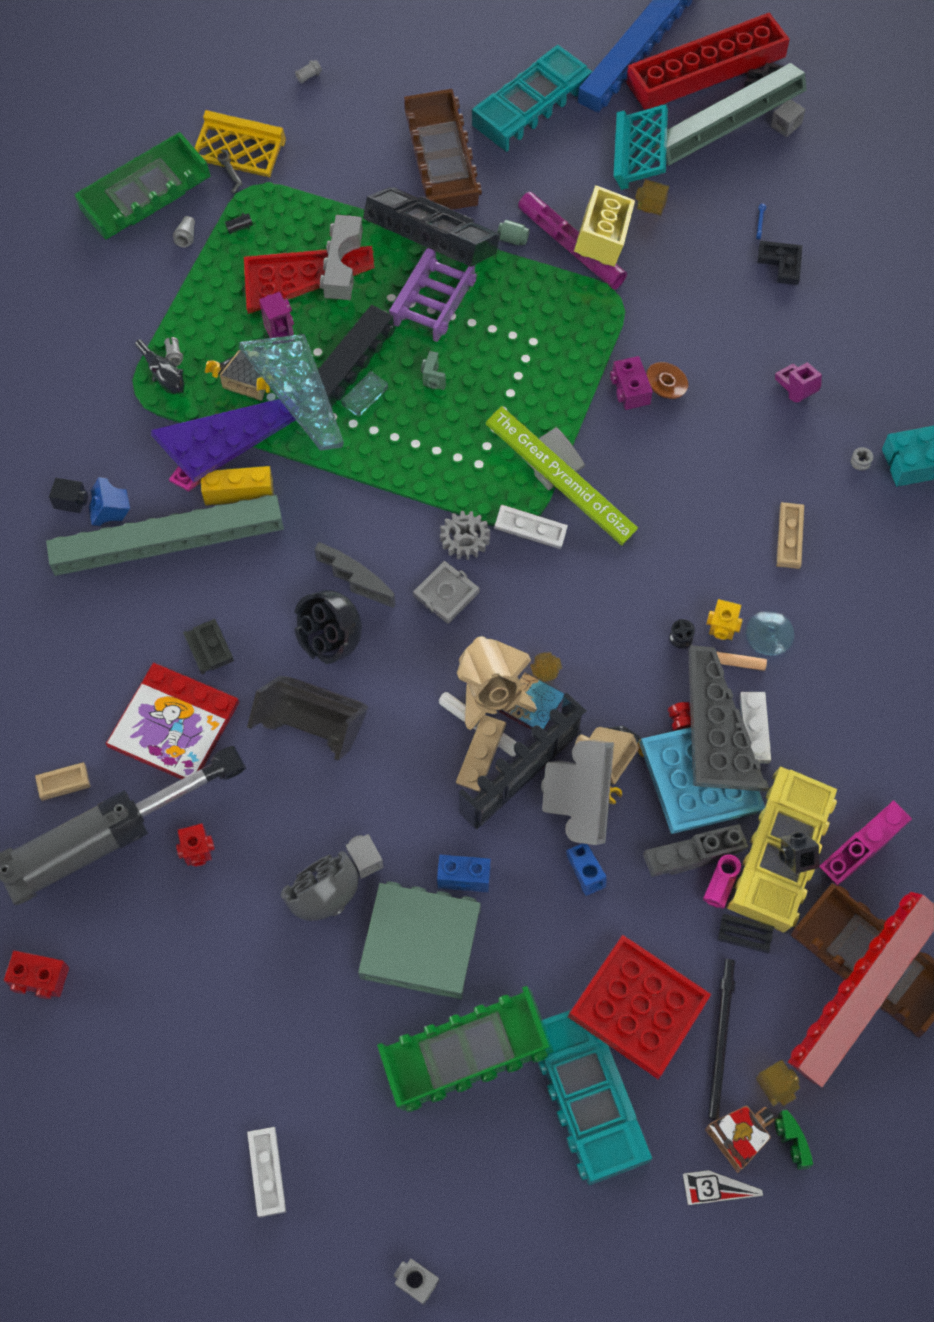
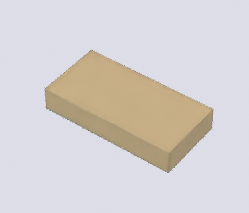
[35,762,90,801]

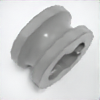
[851,447,873,471]

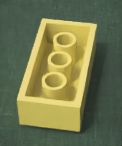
[574,185,635,267]

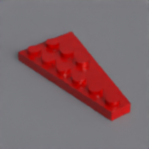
[244,246,374,314]

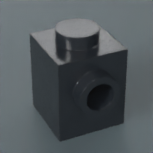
[49,477,88,513]

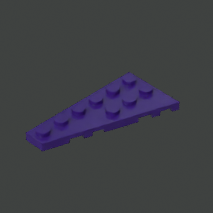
[151,397,302,483]

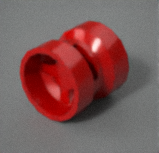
[668,702,691,731]

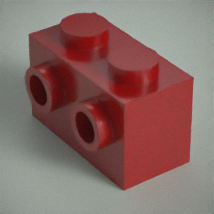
[3,950,69,999]

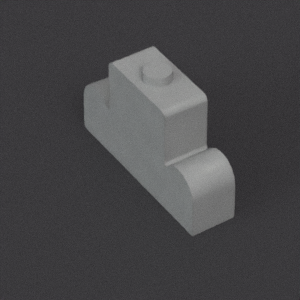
[541,740,614,845]

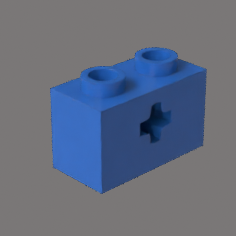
[437,855,491,893]

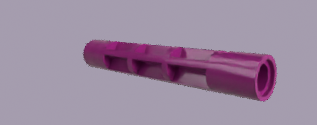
[518,191,627,289]

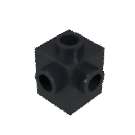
[778,832,819,874]

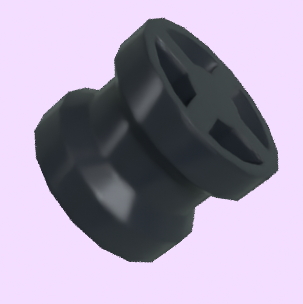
[669,619,695,649]

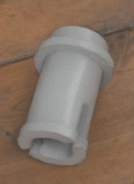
[295,60,322,84]
[164,337,183,366]

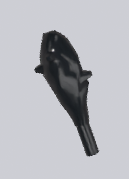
[135,339,185,394]

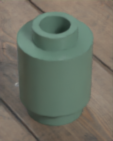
[497,220,530,246]

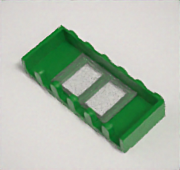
[74,132,211,240]
[377,986,554,1112]

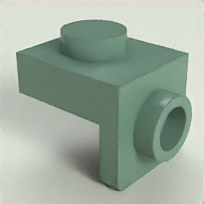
[421,351,446,390]

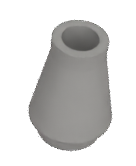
[173,216,195,248]

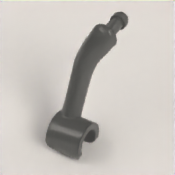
[217,149,242,194]

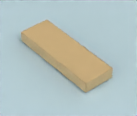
[777,502,804,569]

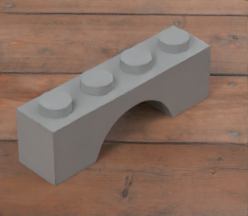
[320,215,363,300]

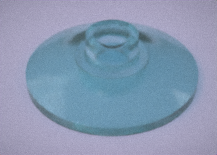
[746,611,794,655]

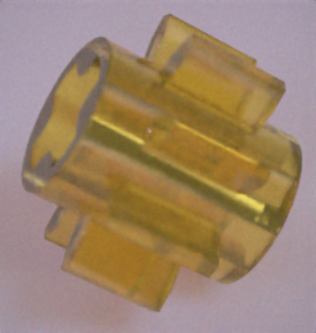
[530,652,562,681]

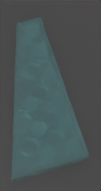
[239,334,344,451]

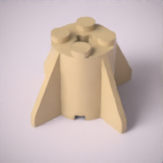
[457,636,537,730]

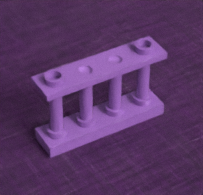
[389,248,477,342]

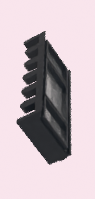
[459,693,587,830]

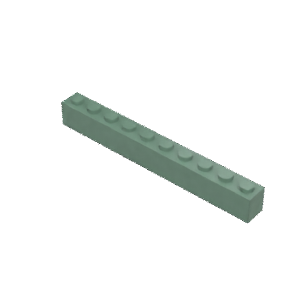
[46,495,284,576]

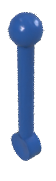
[756,203,766,240]

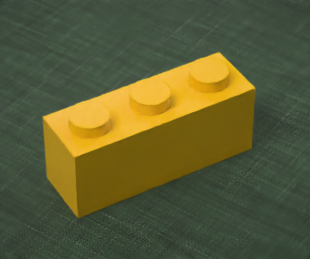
[201,466,274,505]

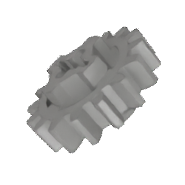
[440,511,490,560]

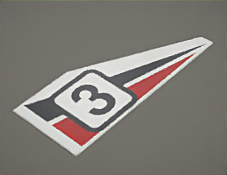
[683,1171,763,1205]

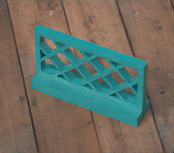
[614,104,668,190]

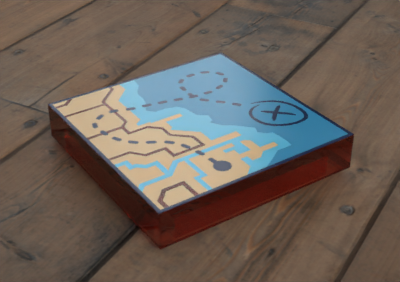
[499,671,565,731]

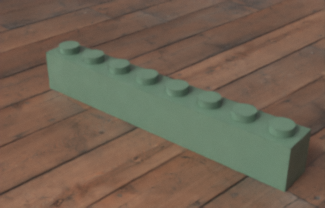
[654,63,807,166]

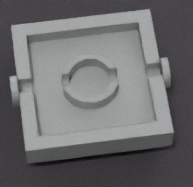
[413,561,480,624]

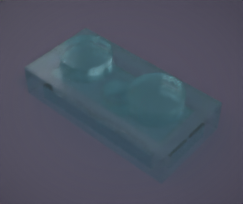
[341,371,388,417]

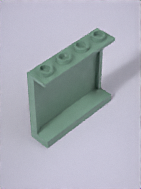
[358,882,481,1000]

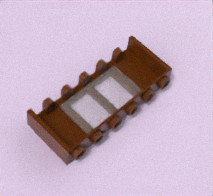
[404,88,482,210]
[791,883,934,1038]

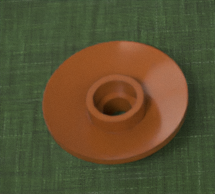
[646,362,688,399]

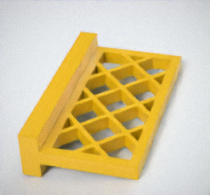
[195,110,286,178]

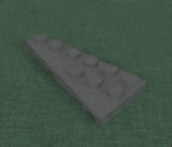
[688,645,769,792]

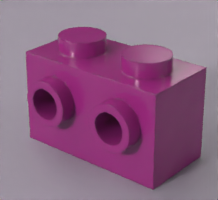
[259,292,294,346]
[610,356,653,410]

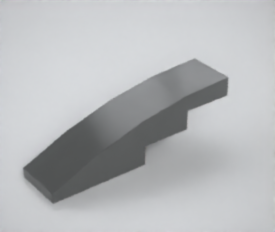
[315,542,396,608]

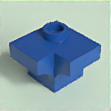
[88,477,130,526]

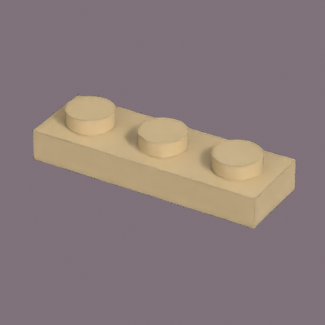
[456,715,506,793]

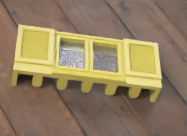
[727,766,837,933]

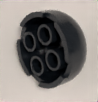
[294,590,362,664]

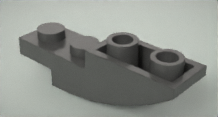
[643,824,749,877]

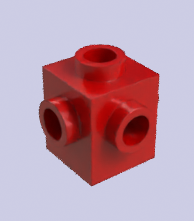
[176,824,215,867]

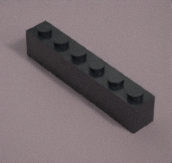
[295,304,395,423]

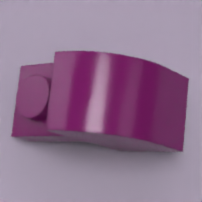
[775,362,822,402]

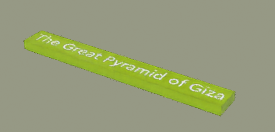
[486,406,638,546]

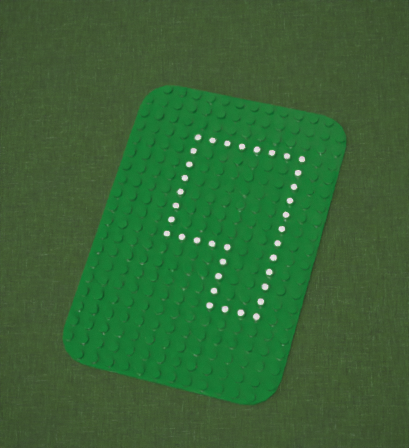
[132,182,625,526]

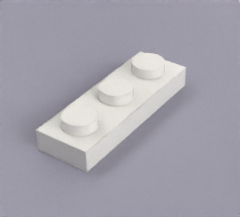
[494,505,568,549]
[740,692,771,764]
[247,1127,286,1218]

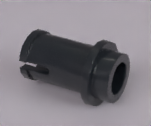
[225,213,253,235]

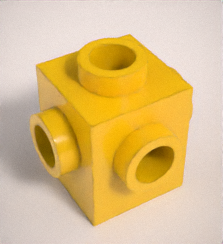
[706,599,743,640]

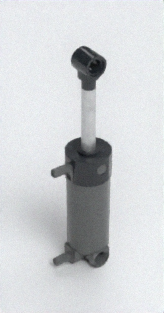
[0,746,246,905]

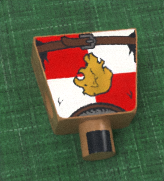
[705,1106,775,1173]

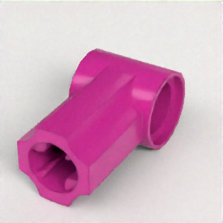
[703,855,741,909]

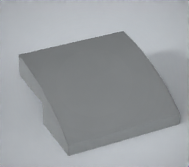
[521,427,585,490]

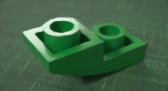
[775,1110,813,1170]

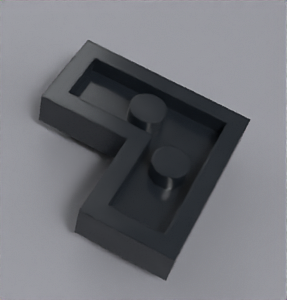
[757,241,803,285]

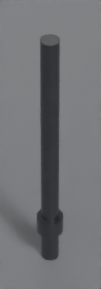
[708,959,736,1120]

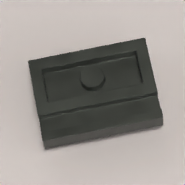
[183,619,234,675]

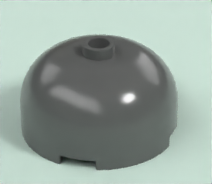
[281,851,358,921]

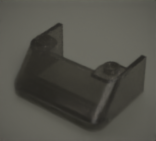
[247,676,368,761]

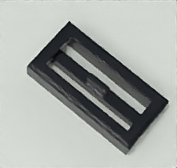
[717,914,774,953]

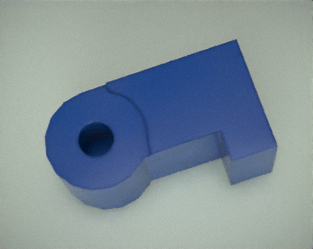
[566,843,607,896]

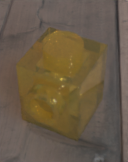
[635,180,669,216]
[756,1060,800,1107]

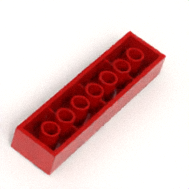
[626,12,790,110]

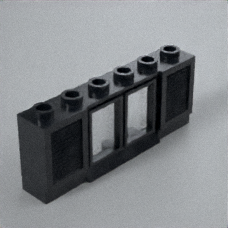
[363,187,501,267]

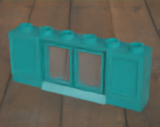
[472,45,592,152]
[538,1010,652,1186]

